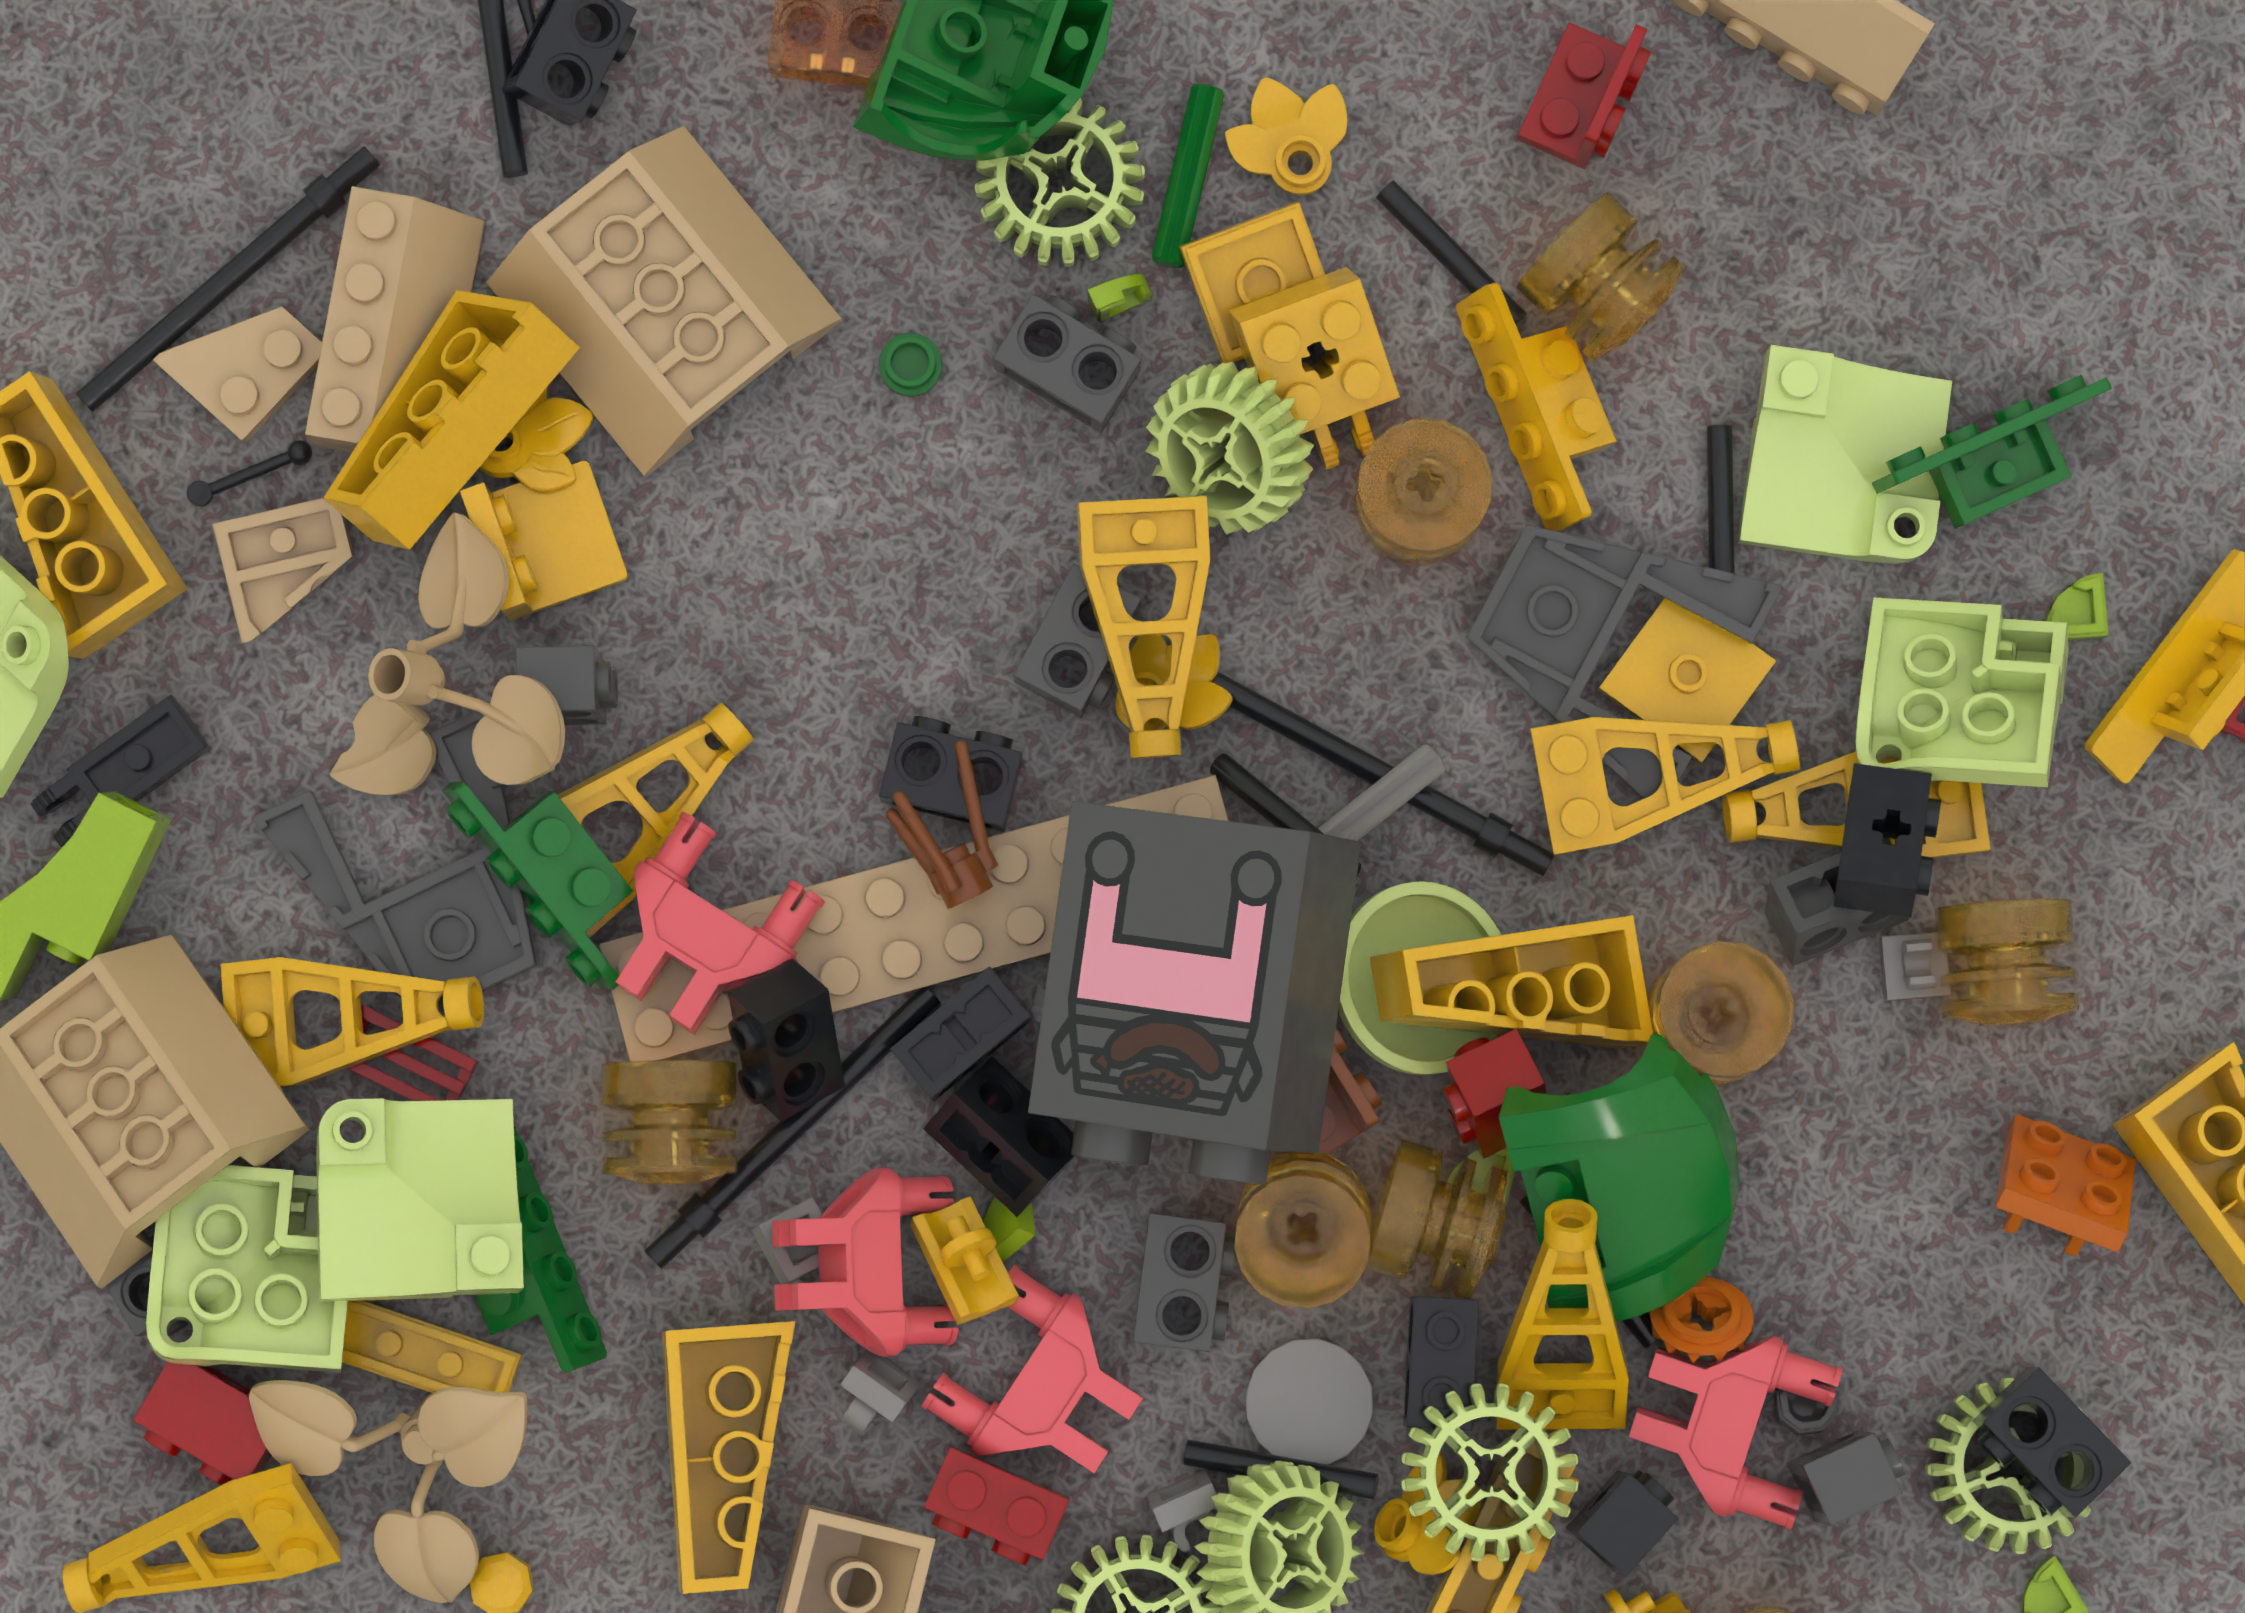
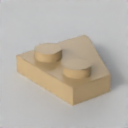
[153,306,322,444]
[212,498,355,643]

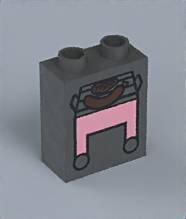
[1028,801,1362,1184]

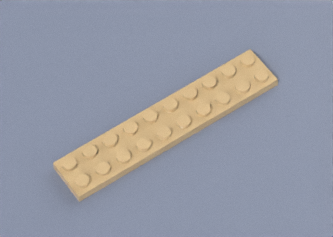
[599,775,1228,1068]

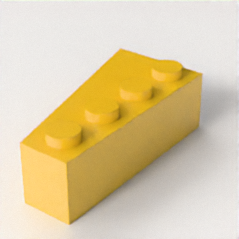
[323,290,580,550]
[0,371,188,659]
[1370,915,1653,1049]
[2112,1042,2245,1306]
[662,1321,796,1594]

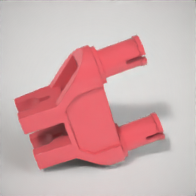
[616,812,825,1035]
[772,1167,959,1357]
[920,1264,1143,1473]
[1629,1336,1843,1530]

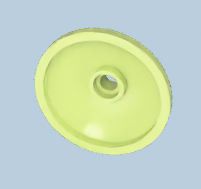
[1338,881,1501,1075]

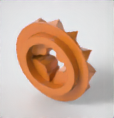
[1650,1276,1754,1364]

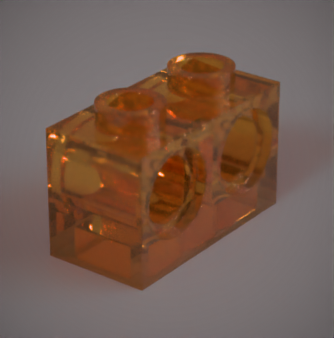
[767,0,902,88]

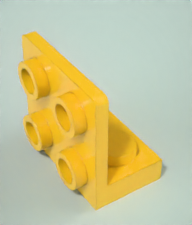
[460,461,628,621]

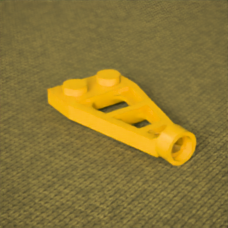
[1077,496,1210,758]
[557,702,754,938]
[1530,717,1800,855]
[1722,752,1991,858]
[220,957,485,1088]
[1495,1199,1629,1430]
[62,1463,341,1613]

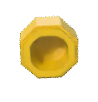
[469,1552,535,1613]

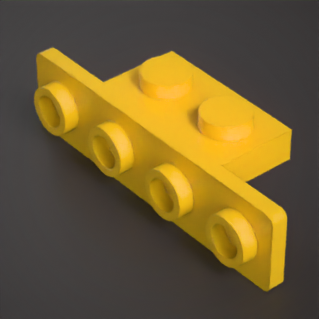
[1456,282,1617,532]
[2085,549,2245,784]

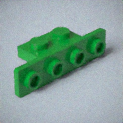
[1872,375,2112,529]
[442,782,633,990]
[474,1126,607,1373]

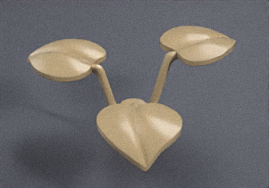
[330,513,565,796]
[249,1380,528,1603]

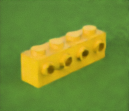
[1425,1433,1579,1613]

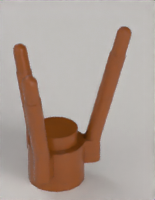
[886,740,998,909]

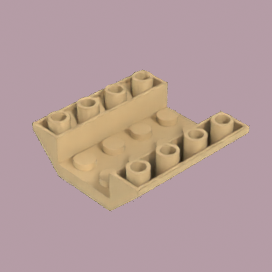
[486,126,842,478]
[0,935,310,1289]

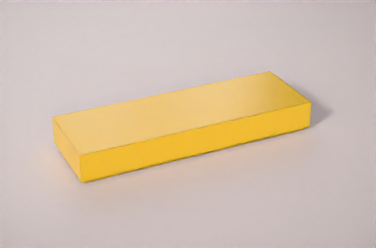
[342,1300,523,1393]

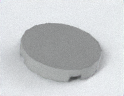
[1245,1339,1373,1465]

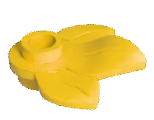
[1225,77,1348,196]
[479,388,593,491]
[1115,634,1233,731]
[1374,1452,1482,1575]

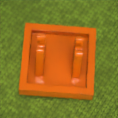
[1995,1113,2136,1257]

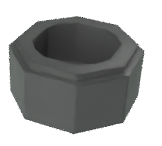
[1773,1379,1839,1435]

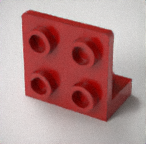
[1517,22,1652,169]

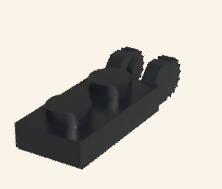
[30,695,212,848]

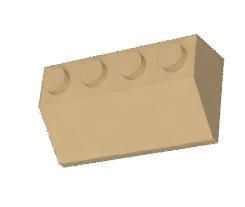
[1672,0,1935,116]
[305,186,485,453]
[775,1503,936,1613]

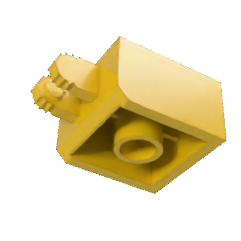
[1228,267,1400,470]

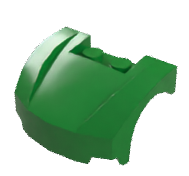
[853,0,1113,161]
[1499,1034,1740,1322]

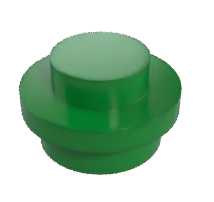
[879,333,942,397]

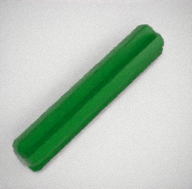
[1152,84,1224,268]

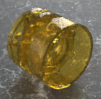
[1516,192,1687,363]
[1353,418,1493,566]
[1935,899,2079,1027]
[1647,941,1794,1087]
[602,1060,738,1185]
[1364,1138,1508,1300]
[1234,1152,1372,1309]

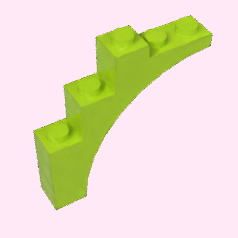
[0,791,172,1002]

